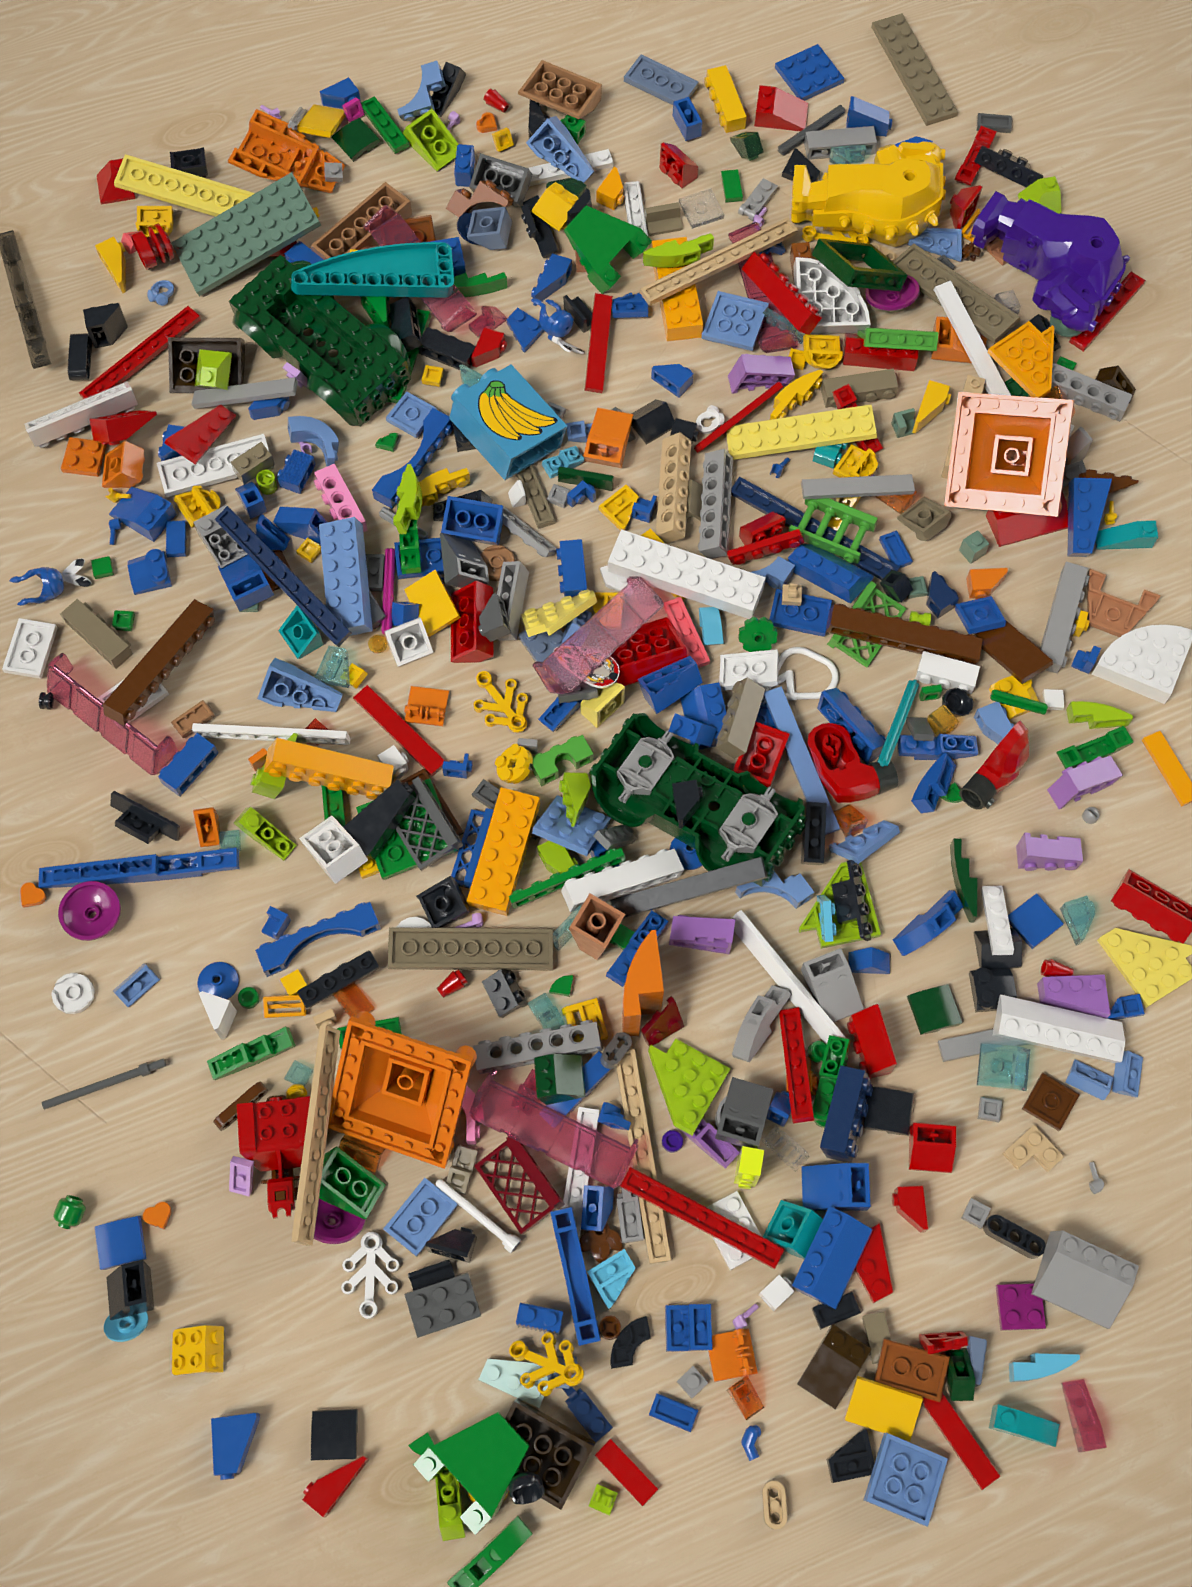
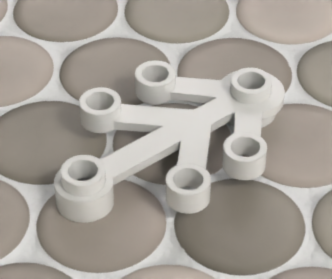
[341,1232,400,1319]

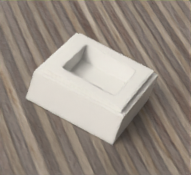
[1042,689,1064,710]

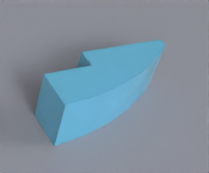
[1009,1353,1080,1382]

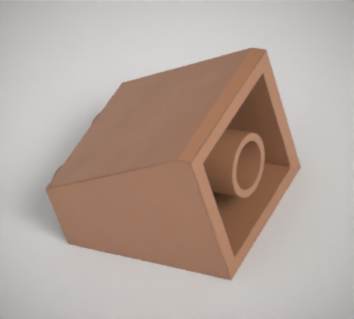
[569,893,625,960]

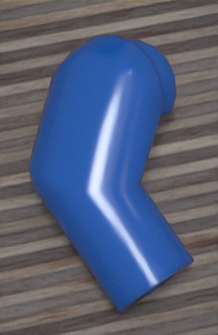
[741,1425,761,1461]

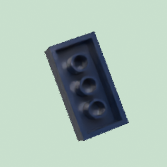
[820,1065,873,1163]

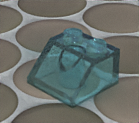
[977,1043,1030,1091]

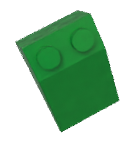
[360,284,390,328]
[319,1146,386,1219]

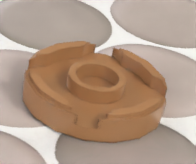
[481,545,515,581]

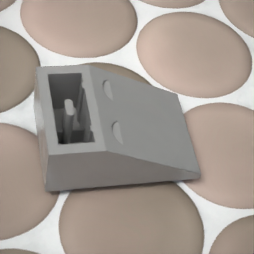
[193,505,248,569]
[801,948,864,1022]

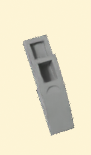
[732,985,791,1063]

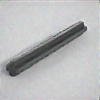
[778,105,845,155]

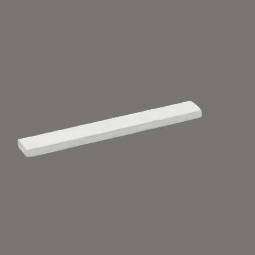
[933,281,1011,396]
[192,723,351,745]
[732,910,846,1045]

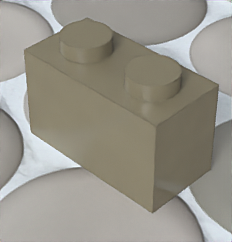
[231,442,275,485]

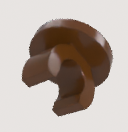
[962,242,981,262]

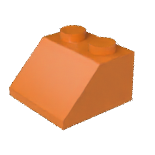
[102,441,145,488]

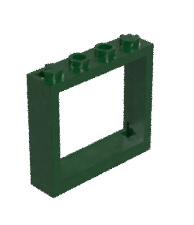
[812,238,908,291]

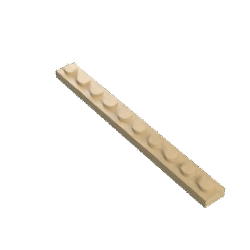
[640,217,798,306]
[291,1025,340,1246]
[614,1049,671,1264]

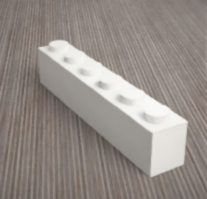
[561,849,684,913]

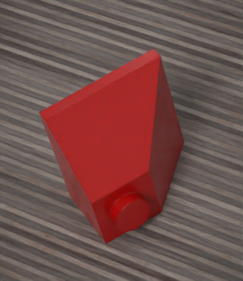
[97,158,136,205]
[950,185,983,229]

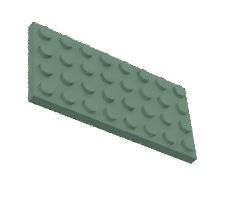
[171,172,321,297]

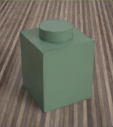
[959,530,989,564]

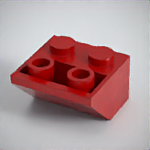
[659,142,698,189]
[739,512,786,545]
[909,1123,956,1173]

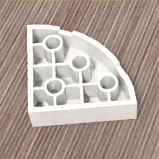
[793,257,871,334]
[1092,625,1192,704]

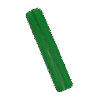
[990,689,1048,715]

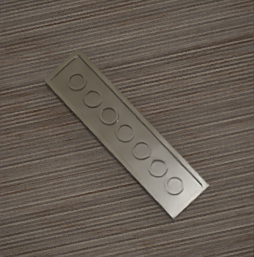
[871,13,958,126]
[893,244,1020,344]
[388,927,553,971]

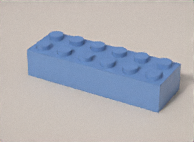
[319,517,373,636]

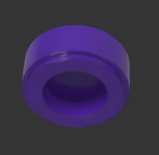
[662,1130,683,1153]

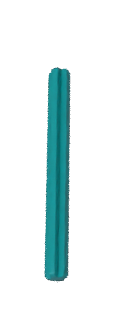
[878,679,919,767]

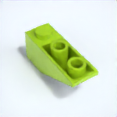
[559,772,591,827]
[234,807,296,861]
[537,841,578,874]
[435,1467,466,1541]

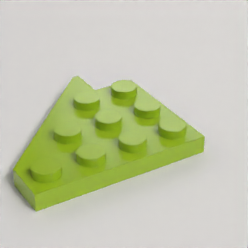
[799,862,881,949]
[648,1038,730,1136]

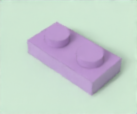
[283,362,308,389]
[229,1156,254,1197]

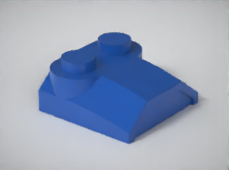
[127,549,172,595]

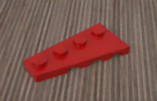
[164,404,236,465]

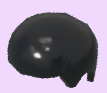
[942,687,974,717]
[509,1472,545,1505]

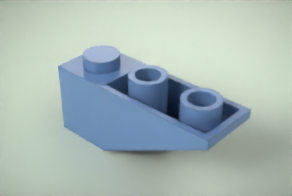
[974,702,1014,744]

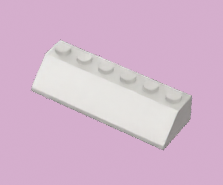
[24,382,138,448]
[992,995,1125,1063]

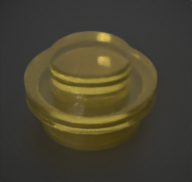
[368,635,387,653]

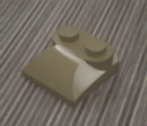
[897,497,951,541]

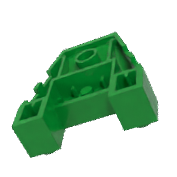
[564,205,652,294]
[413,1412,529,1535]

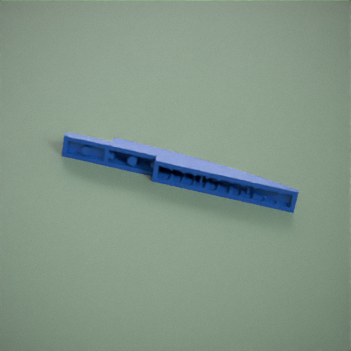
[38,847,239,888]

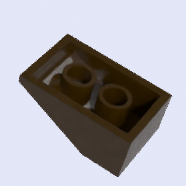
[797,1324,872,1409]

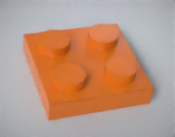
[61,437,107,477]

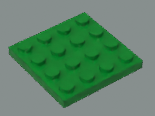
[356,778,458,880]

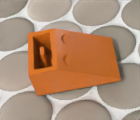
[931,316,987,363]
[583,408,633,468]

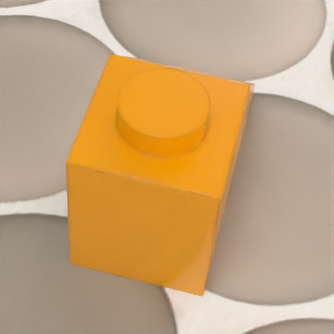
[596,167,624,210]

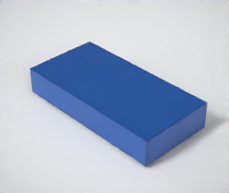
[166,520,186,558]
[879,530,913,568]
[649,1393,698,1432]

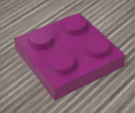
[996,1284,1046,1331]

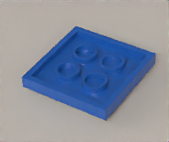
[775,44,845,101]

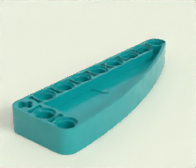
[291,242,454,298]

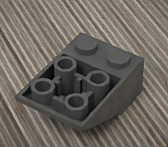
[440,533,489,588]
[715,1077,773,1149]

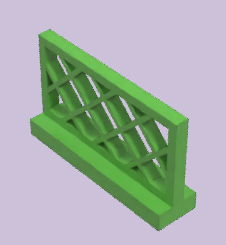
[857,327,939,351]
[827,581,906,668]

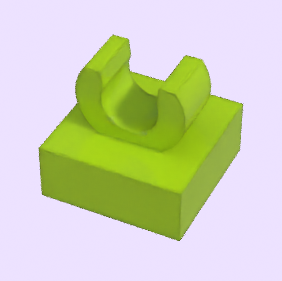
[589,1484,618,1516]

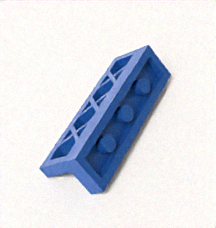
[451,808,494,889]

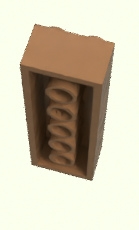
[311,182,412,260]

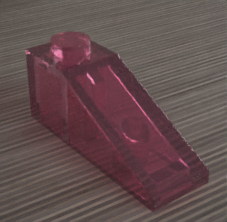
[1061,1379,1107,1452]

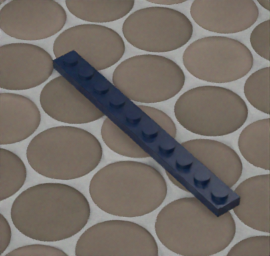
[731,476,900,580]
[214,506,352,647]

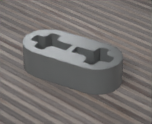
[600,1032,632,1069]

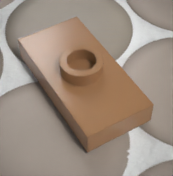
[171,700,215,738]

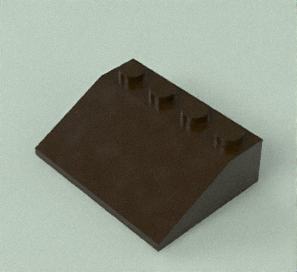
[168,337,245,393]
[505,1398,596,1510]

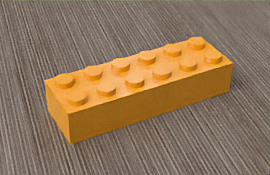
[651,237,703,341]
[264,738,394,800]
[467,787,541,916]

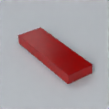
[594,1439,658,1507]

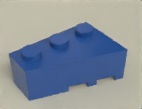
[638,656,703,714]

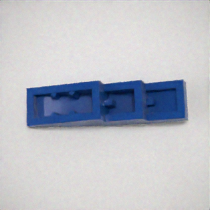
[538,697,582,732]
[539,1051,611,1129]

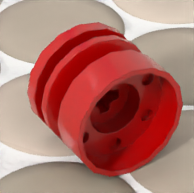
[131,223,174,270]

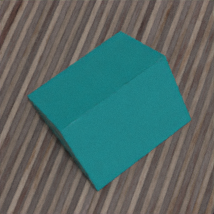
[278,606,323,659]

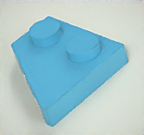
[816,895,836,942]
[587,1249,636,1310]

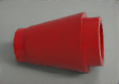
[483,88,509,113]
[1041,959,1074,977]
[437,969,468,998]

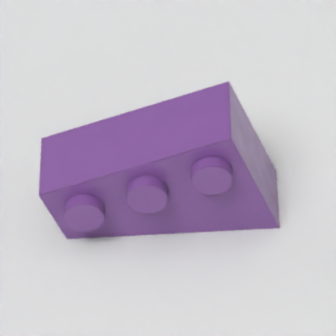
[728,354,795,394]
[1047,756,1123,809]
[1016,832,1083,871]
[669,915,735,954]
[1037,974,1111,1019]

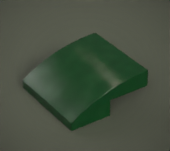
[331,118,381,162]
[907,985,963,1035]

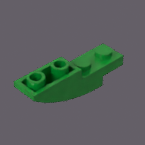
[813,1035,850,1123]
[447,1515,533,1587]

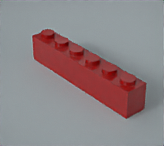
[742,252,822,335]

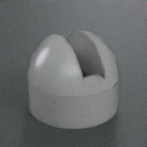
[1082,807,1100,824]

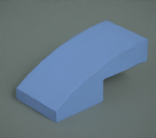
[566,421,592,442]

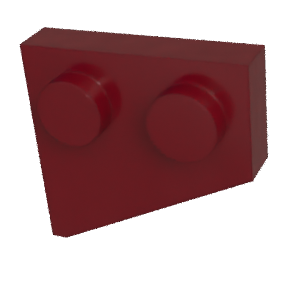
[641,996,685,1047]

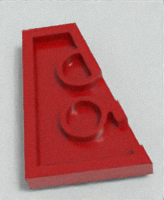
[855,1223,893,1303]

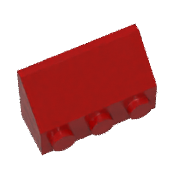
[847,1004,897,1079]

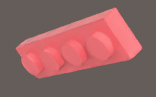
[663,597,710,668]

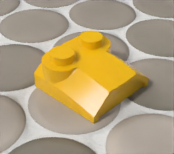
[989,676,1039,720]

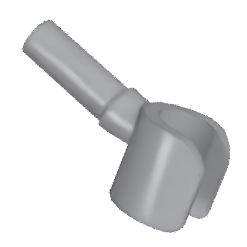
[1089,1162,1104,1194]

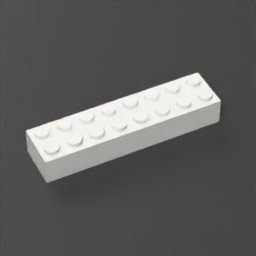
[608,529,766,619]

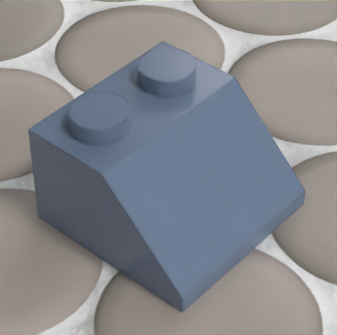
[467,207,512,250]

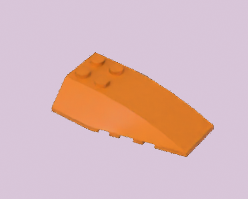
[228,109,345,193]

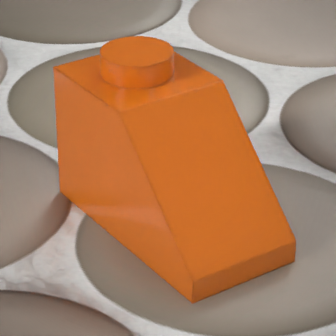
[966,568,1008,599]

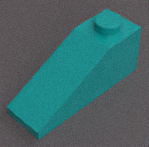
[1095,520,1158,550]
[989,1404,1060,1447]

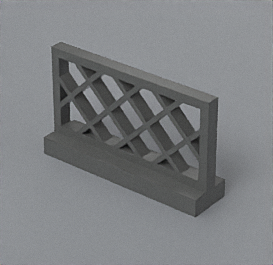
[396,777,463,871]

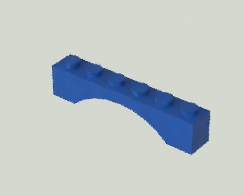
[372,408,453,509]
[255,902,381,977]
[550,1207,601,1346]

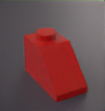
[472,327,507,367]
[892,1186,928,1233]

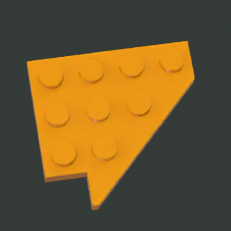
[987,321,1054,398]

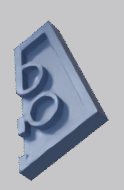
[908,227,962,262]
[829,820,900,864]

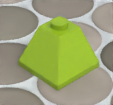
[1018,176,1061,214]
[195,349,232,390]

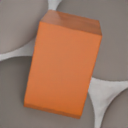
[193,807,221,847]

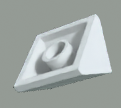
[384,617,433,666]
[199,991,237,1040]

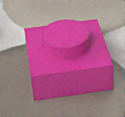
[342,98,365,122]

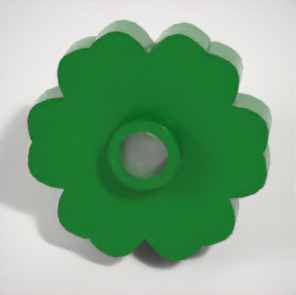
[738,617,778,652]

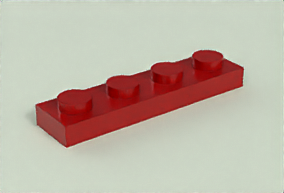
[727,529,805,565]

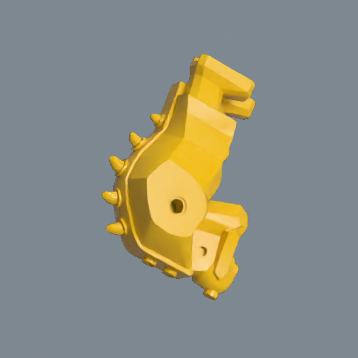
[791,141,946,247]

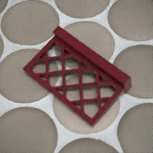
[474,1133,565,1235]

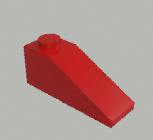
[302,1456,369,1517]

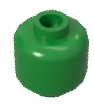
[53,1195,86,1229]

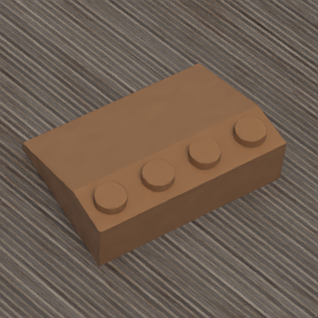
[518,60,602,119]

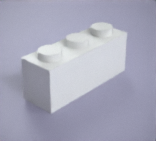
[915,651,980,694]

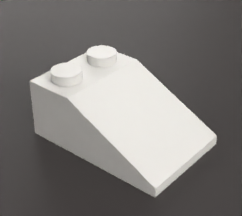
[299,816,368,884]

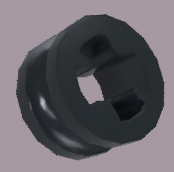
[39,692,54,710]

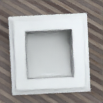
[508,480,526,508]

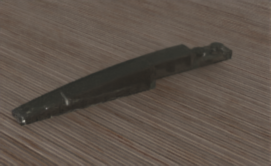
[0,230,51,369]

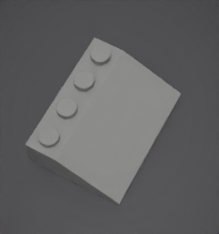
[1031,1230,1139,1329]

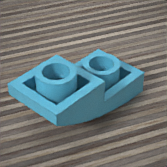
[542,446,585,479]
[699,607,724,645]

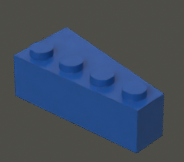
[1067,478,1112,557]

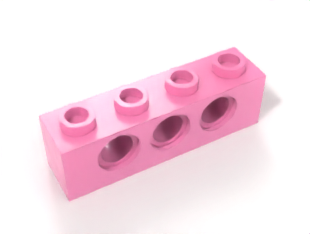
[314,464,368,532]

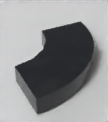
[610,1316,651,1369]

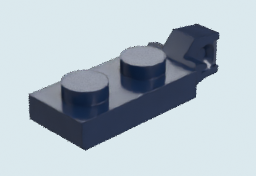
[562,1386,613,1443]

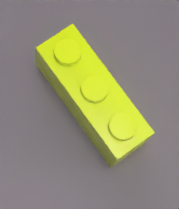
[734,1146,764,1189]

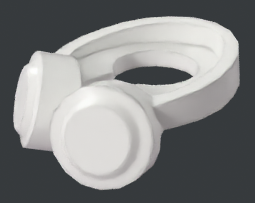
[696,405,724,434]

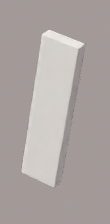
[622,181,648,236]

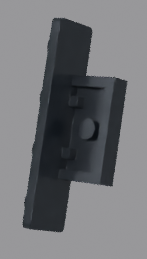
[974,146,1044,188]
[521,195,558,258]
[110,791,180,844]
[832,860,872,941]
[297,950,379,1009]

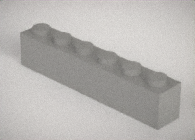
[1040,562,1089,674]

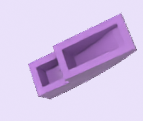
[678,1119,740,1168]

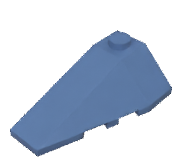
[526,116,595,184]
[257,658,343,712]

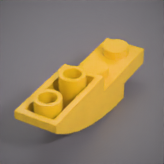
[770,369,824,420]
[419,468,471,507]

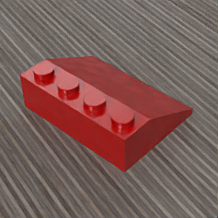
[596,617,687,687]

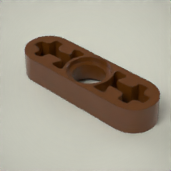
[213,1081,268,1131]

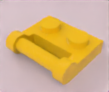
[561,998,608,1042]

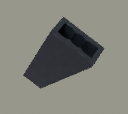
[344,779,416,860]

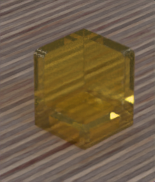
[927,705,959,736]

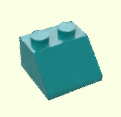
[763,1200,823,1259]

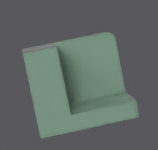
[891,408,915,438]

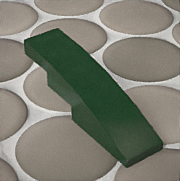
[950,838,978,923]

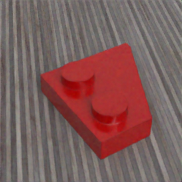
[919,1331,968,1354]

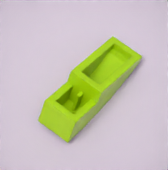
[1066,701,1133,729]

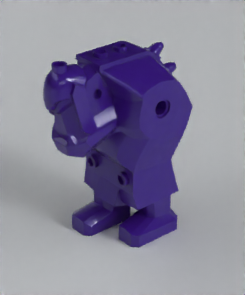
[971,191,1130,332]

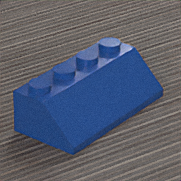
[788,544,874,604]
[817,688,886,765]
[792,1206,873,1310]

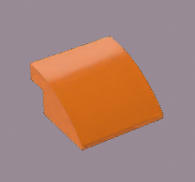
[622,930,664,1037]

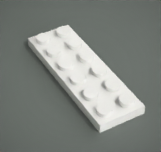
[157,434,274,497]

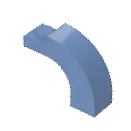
[287,416,339,467]

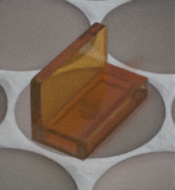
[333,983,375,1017]
[339,1134,386,1173]

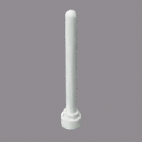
[436,1179,521,1254]

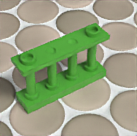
[789,498,878,564]

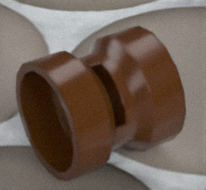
[599,1315,621,1340]

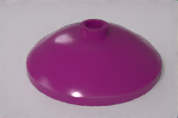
[865,275,919,311]
[58,881,121,941]
[314,1198,365,1244]

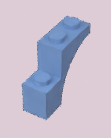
[397,61,446,121]
[751,556,795,590]
[735,870,814,909]

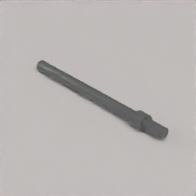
[42,1058,166,1110]

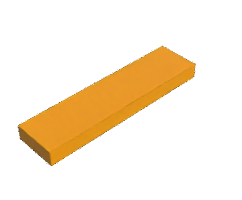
[1142,731,1192,807]

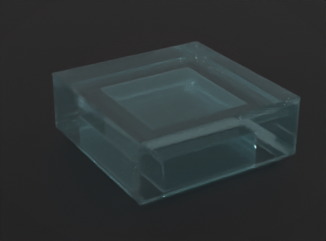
[219,830,241,851]
[284,1060,313,1087]

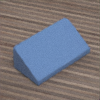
[113,963,160,1007]
[1112,1051,1143,1098]
[1066,1060,1114,1100]

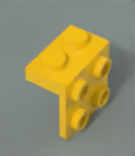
[172,1325,224,1375]

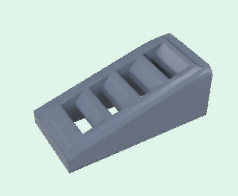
[967,1336,987,1387]

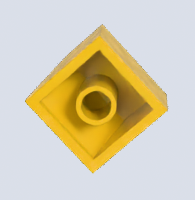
[531,182,579,232]

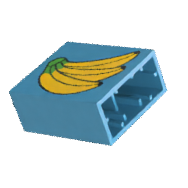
[449,364,567,480]

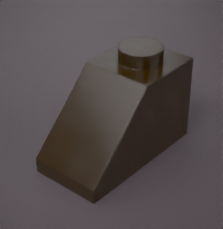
[1095,365,1136,403]

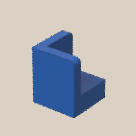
[632,495,657,523]
[392,602,419,626]
[262,906,291,941]

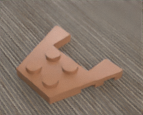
[1087,569,1161,637]

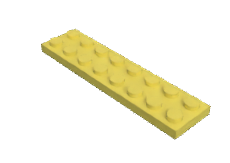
[114,154,255,217]
[726,404,877,460]

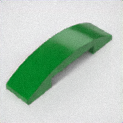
[1056,726,1133,769]

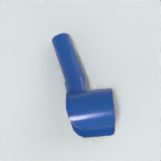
[770,458,790,478]
[109,518,122,545]

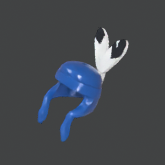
[531,298,584,354]
[9,558,91,606]

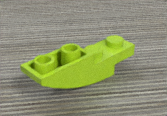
[643,233,714,268]
[393,464,422,534]

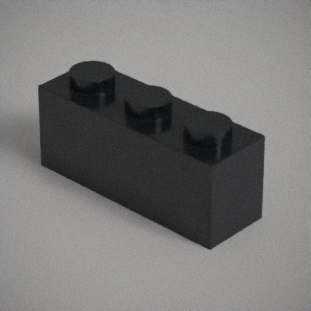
[389,297,422,352]
[418,327,476,373]
[801,802,827,865]

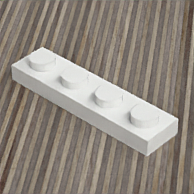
[981,886,1014,955]

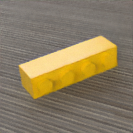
[704,65,747,133]

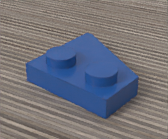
[612,292,648,318]
[507,307,544,353]

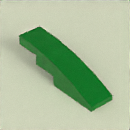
[446,272,508,298]
[397,504,421,574]
[207,1026,296,1080]

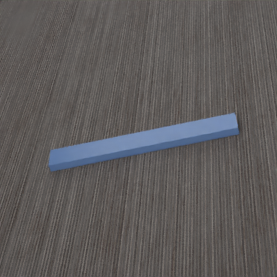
[763,686,840,835]

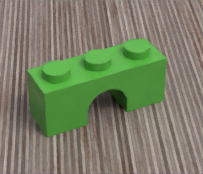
[530,735,594,787]

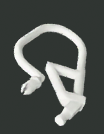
[761,647,839,703]

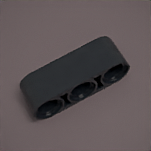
[67,333,92,381]
[983,1215,1046,1259]

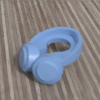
[147,280,174,306]

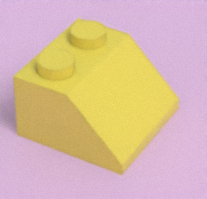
[581,682,625,728]

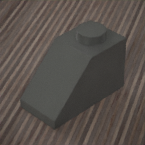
[479,593,511,642]

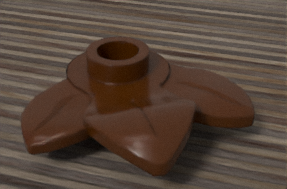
[580,1222,623,1263]

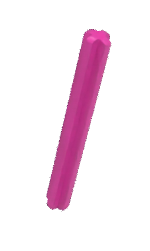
[381,548,395,635]

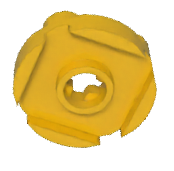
[495,744,533,784]

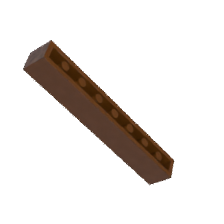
[103,599,215,726]
[826,604,983,665]

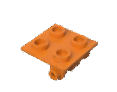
[404,686,449,727]
[708,1328,758,1382]

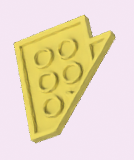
[521,590,597,637]
[1097,928,1192,1008]

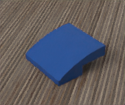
[95,1216,147,1270]
[665,1304,712,1352]

